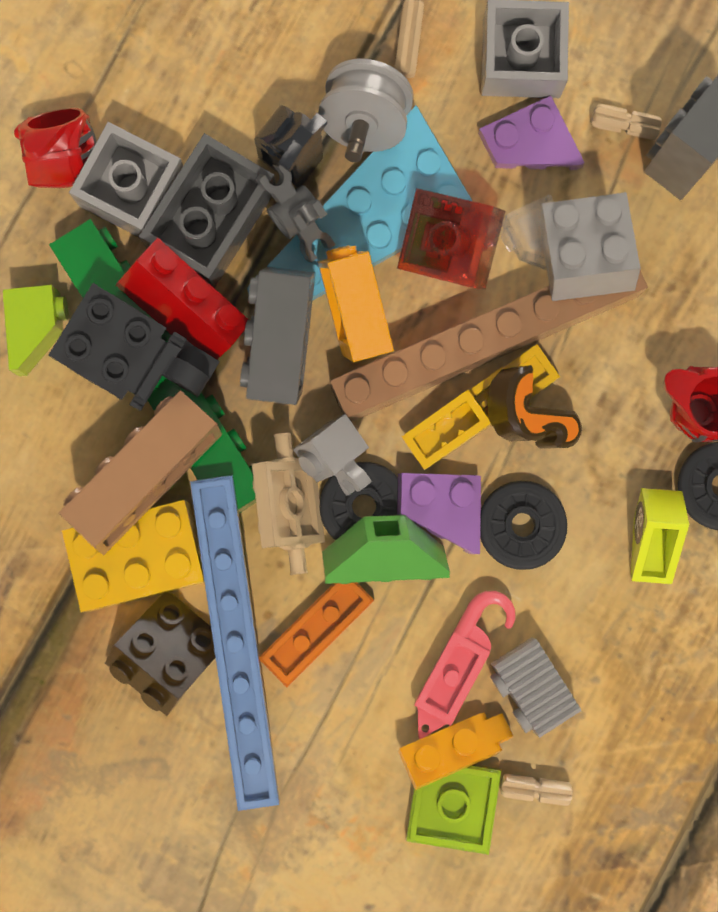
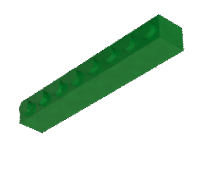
[49,219,256,514]

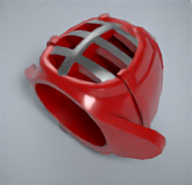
[14,108,97,188]
[663,366,718,442]

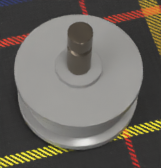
[318,59,414,162]

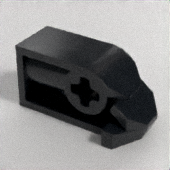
[254,105,328,187]

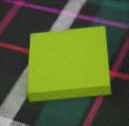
[406,765,501,855]

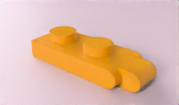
[398,712,514,790]

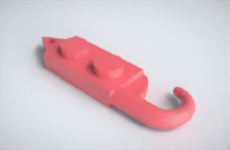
[414,591,516,739]

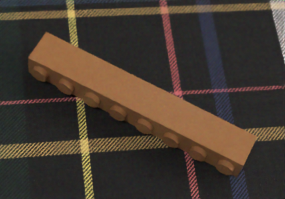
[330,270,648,422]

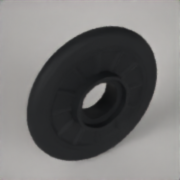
[677,442,718,530]
[320,462,398,540]
[480,480,568,570]

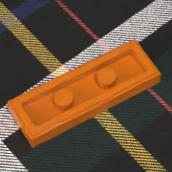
[259,582,374,688]

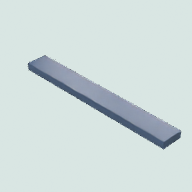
[190,475,280,811]

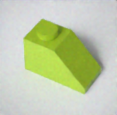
[3,285,69,377]

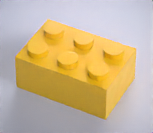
[62,500,205,612]

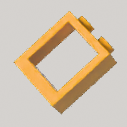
[318,245,394,362]

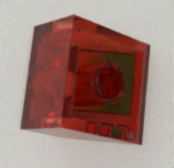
[397,188,506,290]

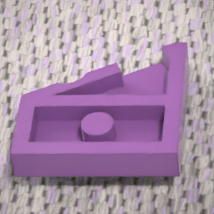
[478,96,585,170]
[397,473,481,554]

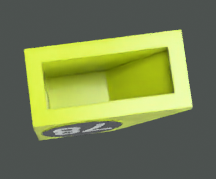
[631,488,689,584]

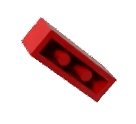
[116,237,249,360]

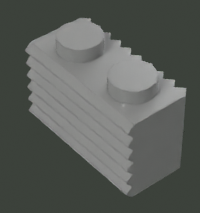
[490,638,582,738]

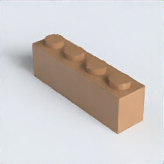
[59,390,222,555]

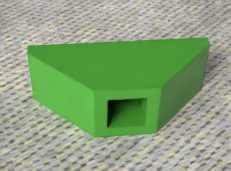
[322,515,450,584]

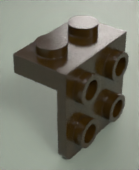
[105,592,216,716]

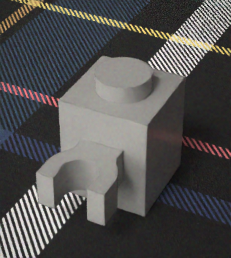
[293,414,372,496]

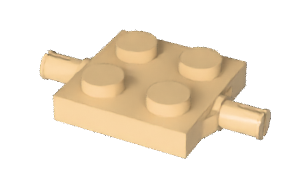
[252,433,325,575]

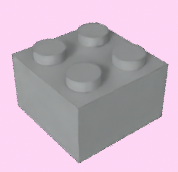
[481,0,569,98]
[69,122,183,237]
[540,192,641,301]

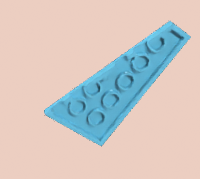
[247,106,476,305]

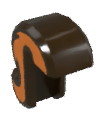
[487,365,582,449]

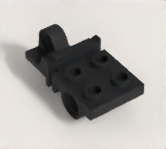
[48,283,220,411]

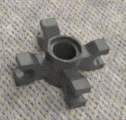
[255,163,336,262]

